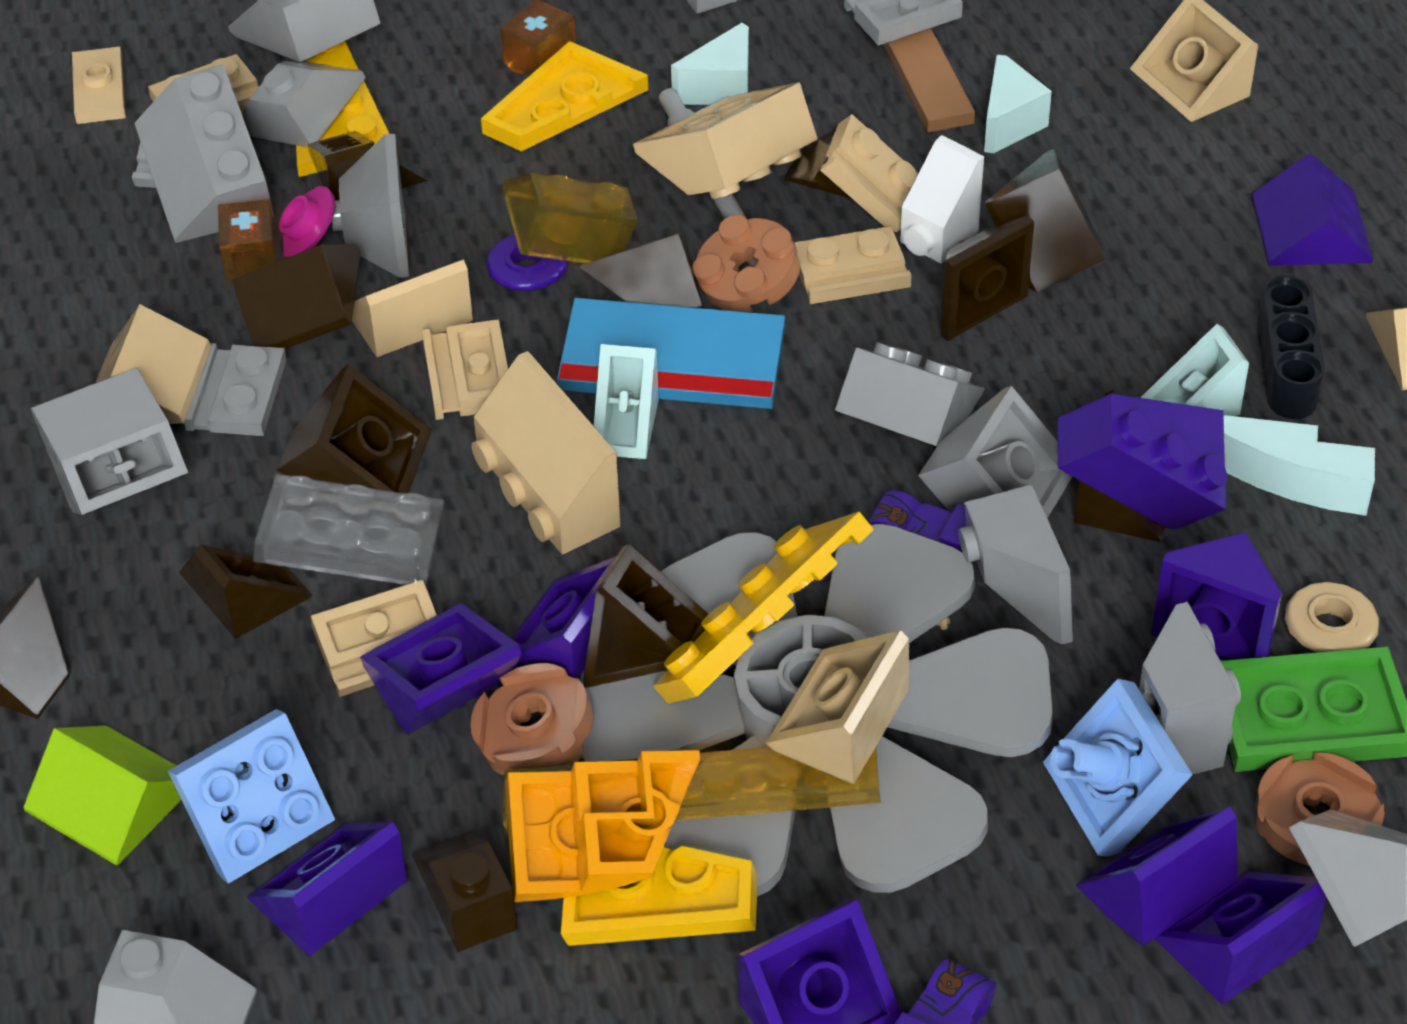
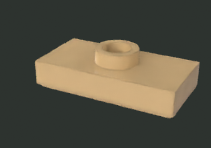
[72,47,126,124]

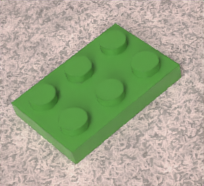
[1221,647,1407,772]

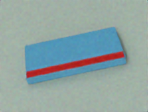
[557,298,785,409]

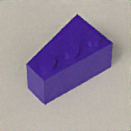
[1058,394,1227,529]

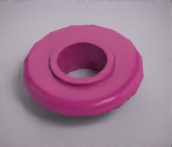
[279,186,335,257]

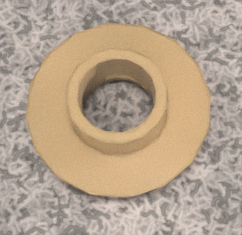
[1284,582,1379,653]

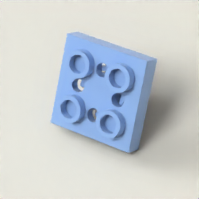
[1043,679,1193,857]
[168,709,335,884]

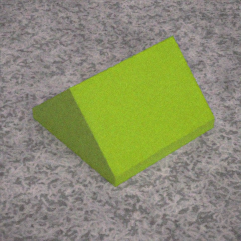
[23,725,181,866]

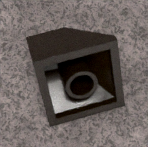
[941,216,1035,341]
[277,364,432,510]

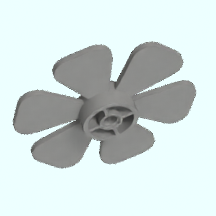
[580,524,1053,897]

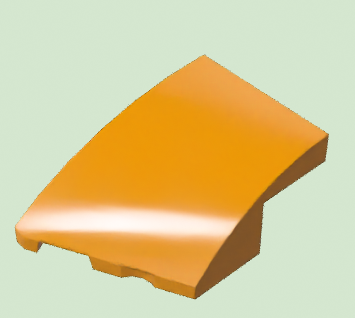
[505,750,700,902]

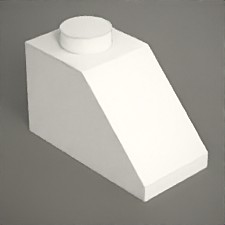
[900,135,984,264]

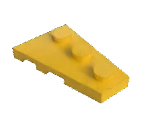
[481,41,649,152]
[561,846,758,946]

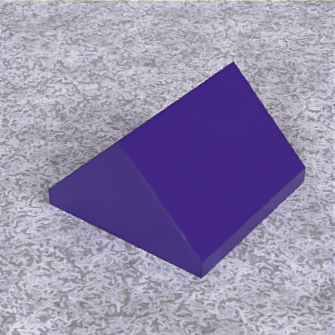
[1252,153,1373,266]
[1151,532,1282,661]
[511,556,617,680]
[360,603,522,735]
[1075,806,1238,946]
[247,822,407,956]
[1154,871,1327,1005]
[738,898,902,1024]

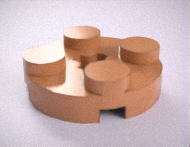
[692,215,800,312]
[470,663,594,776]
[1255,752,1385,866]

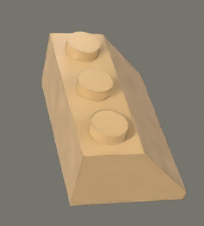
[633,82,818,199]
[471,351,620,555]

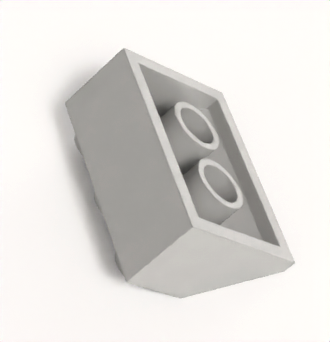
[134,64,274,243]

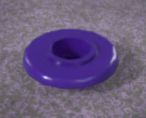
[486,232,569,291]

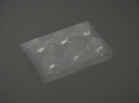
[253,474,444,587]

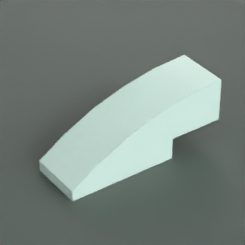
[1224,415,1375,516]

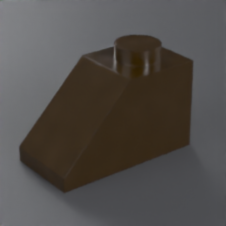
[412,831,517,952]

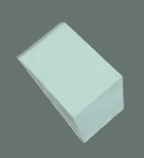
[671,23,749,105]
[984,55,1052,153]
[1140,324,1249,416]
[594,344,659,459]

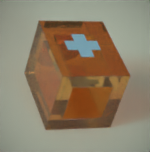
[500,0,576,75]
[218,199,277,281]

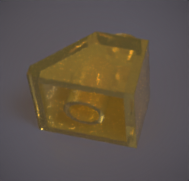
[502,173,638,263]

